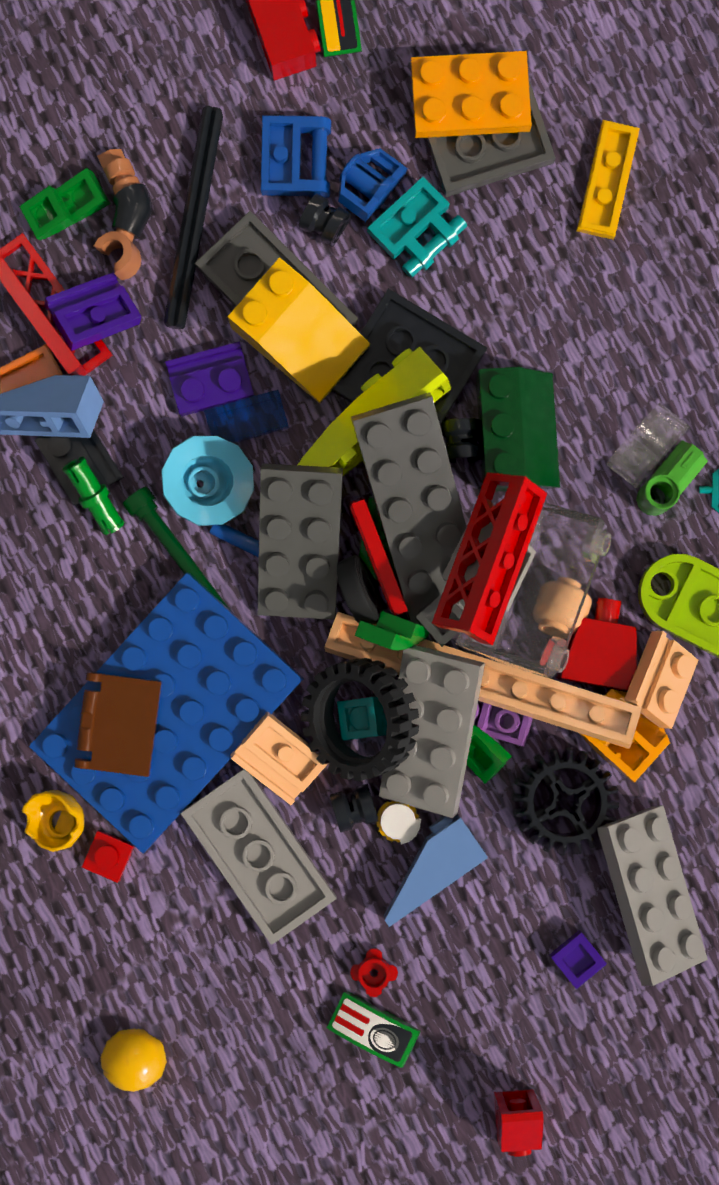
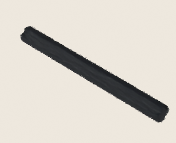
[164,106,223,329]

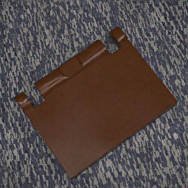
[74,672,162,777]

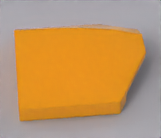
[579,689,670,783]

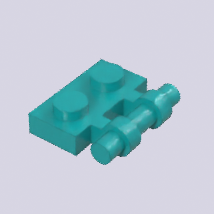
[367,176,467,278]

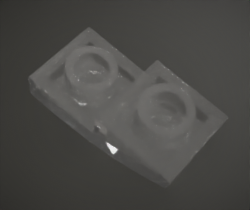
[606,402,690,489]

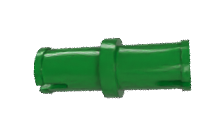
[62,456,125,535]

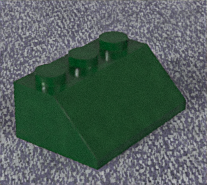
[476,367,560,492]

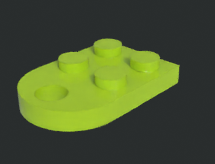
[638,554,719,658]

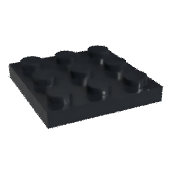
[331,288,487,426]

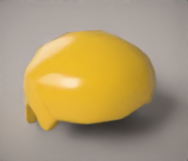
[22,790,84,852]
[101,1028,167,1092]

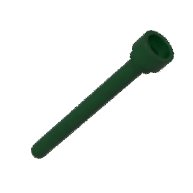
[122,486,231,611]

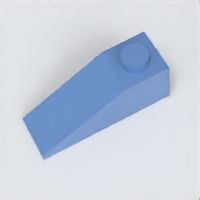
[0,375,104,438]
[384,815,488,927]

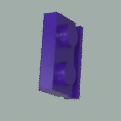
[44,272,142,351]
[165,341,255,417]

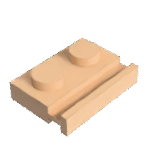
[624,631,698,729]
[230,711,328,805]

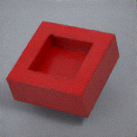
[82,830,135,883]

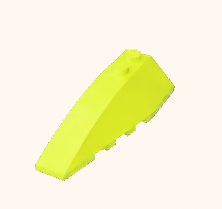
[298,347,451,476]

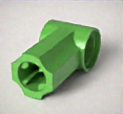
[636,440,708,516]

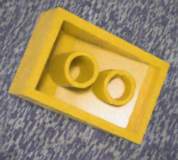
[227,257,370,403]

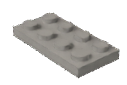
[379,645,485,818]
[181,769,337,945]
[597,805,708,986]

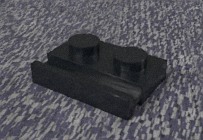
[34,429,124,507]

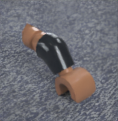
[94,149,152,280]

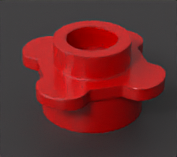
[350,948,398,997]

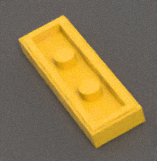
[576,120,640,240]

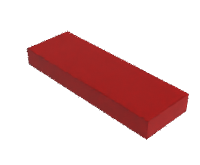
[349,497,408,616]

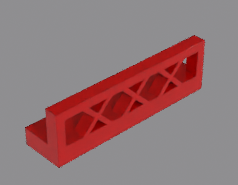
[0,233,113,376]
[432,472,547,645]

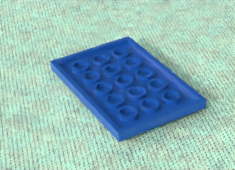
[29,572,304,854]

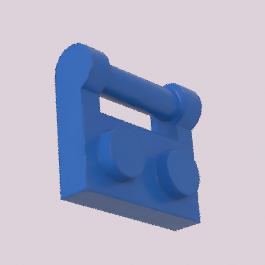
[261,115,331,198]

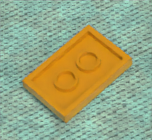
[411,51,532,138]

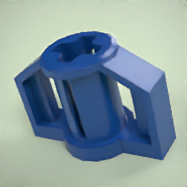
[338,148,408,222]

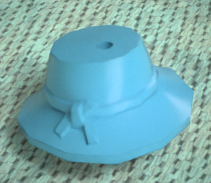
[161,436,254,526]

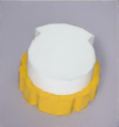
[376,800,421,844]

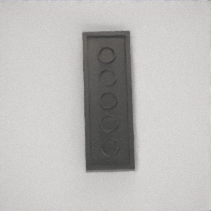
[351,392,467,626]

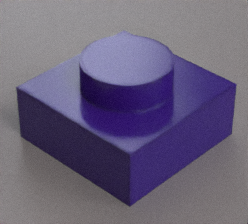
[549,930,607,989]

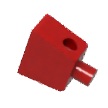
[556,598,637,691]

